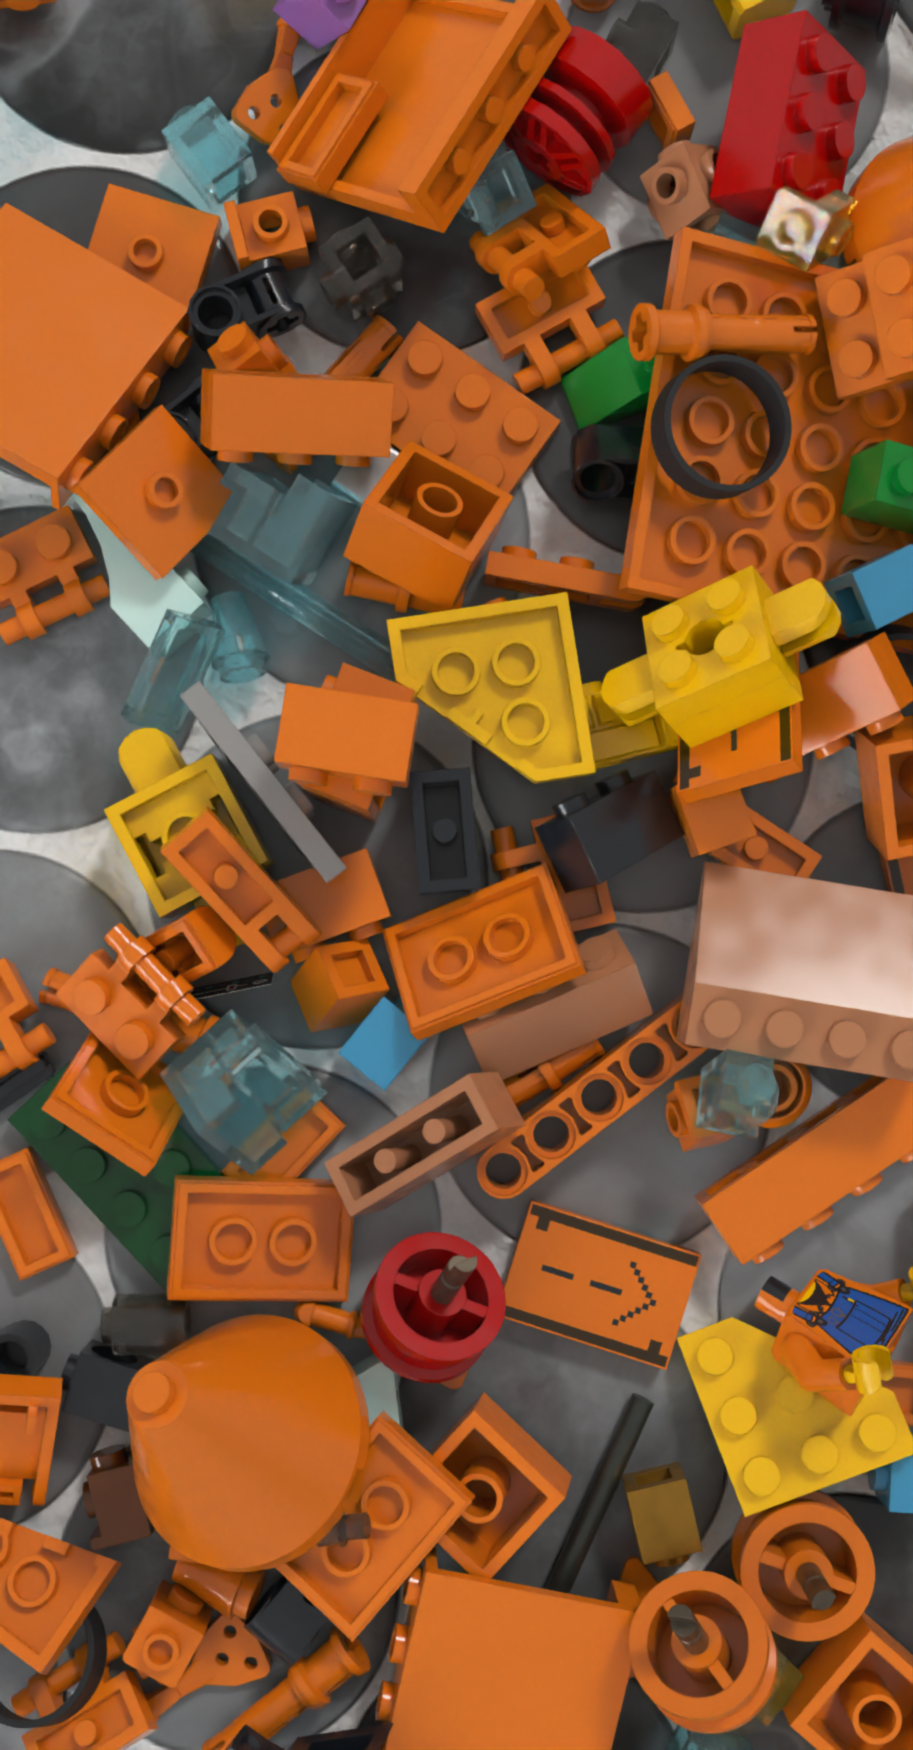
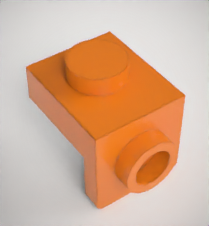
[122,1579,214,1688]

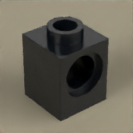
[61,1339,155,1432]

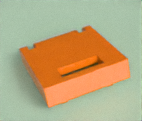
[0,1374,63,1506]

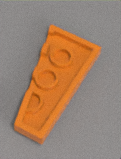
[0,1518,122,1675]

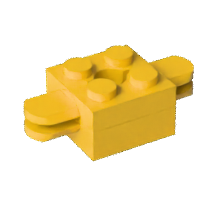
[601,565,841,748]
[104,728,275,946]

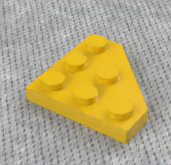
[386,592,596,784]
[676,1317,913,1517]

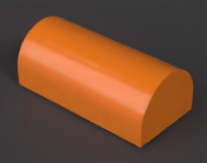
[116,906,236,1001]

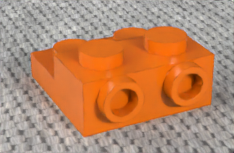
[815,236,913,400]

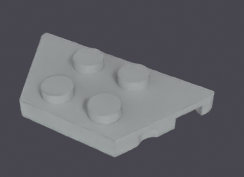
[180,681,347,884]

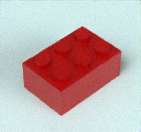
[709,10,866,248]

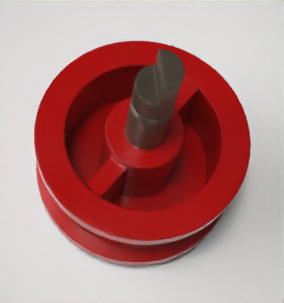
[360,1232,506,1383]

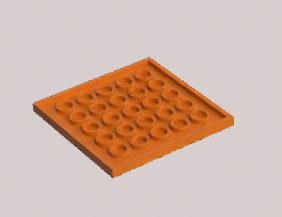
[619,226,913,655]

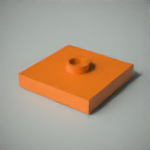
[88,183,222,332]
[72,404,242,580]
[41,1031,197,1177]

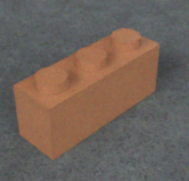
[462,928,653,1080]
[324,1072,526,1218]

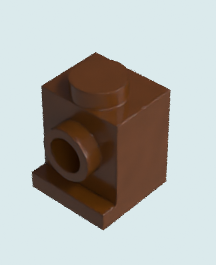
[82,1444,155,1551]

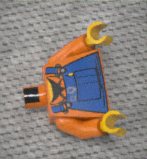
[754,1266,913,1417]

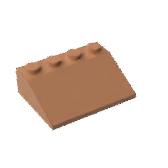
[676,861,913,1082]

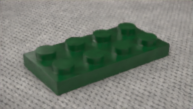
[7,1060,225,1291]

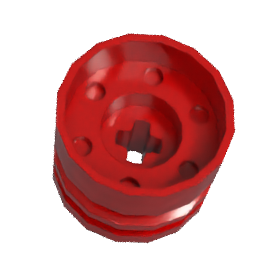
[503,25,653,197]

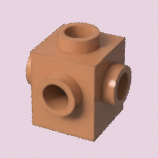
[640,140,733,240]

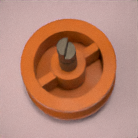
[731,1490,875,1642]
[628,1571,778,1734]

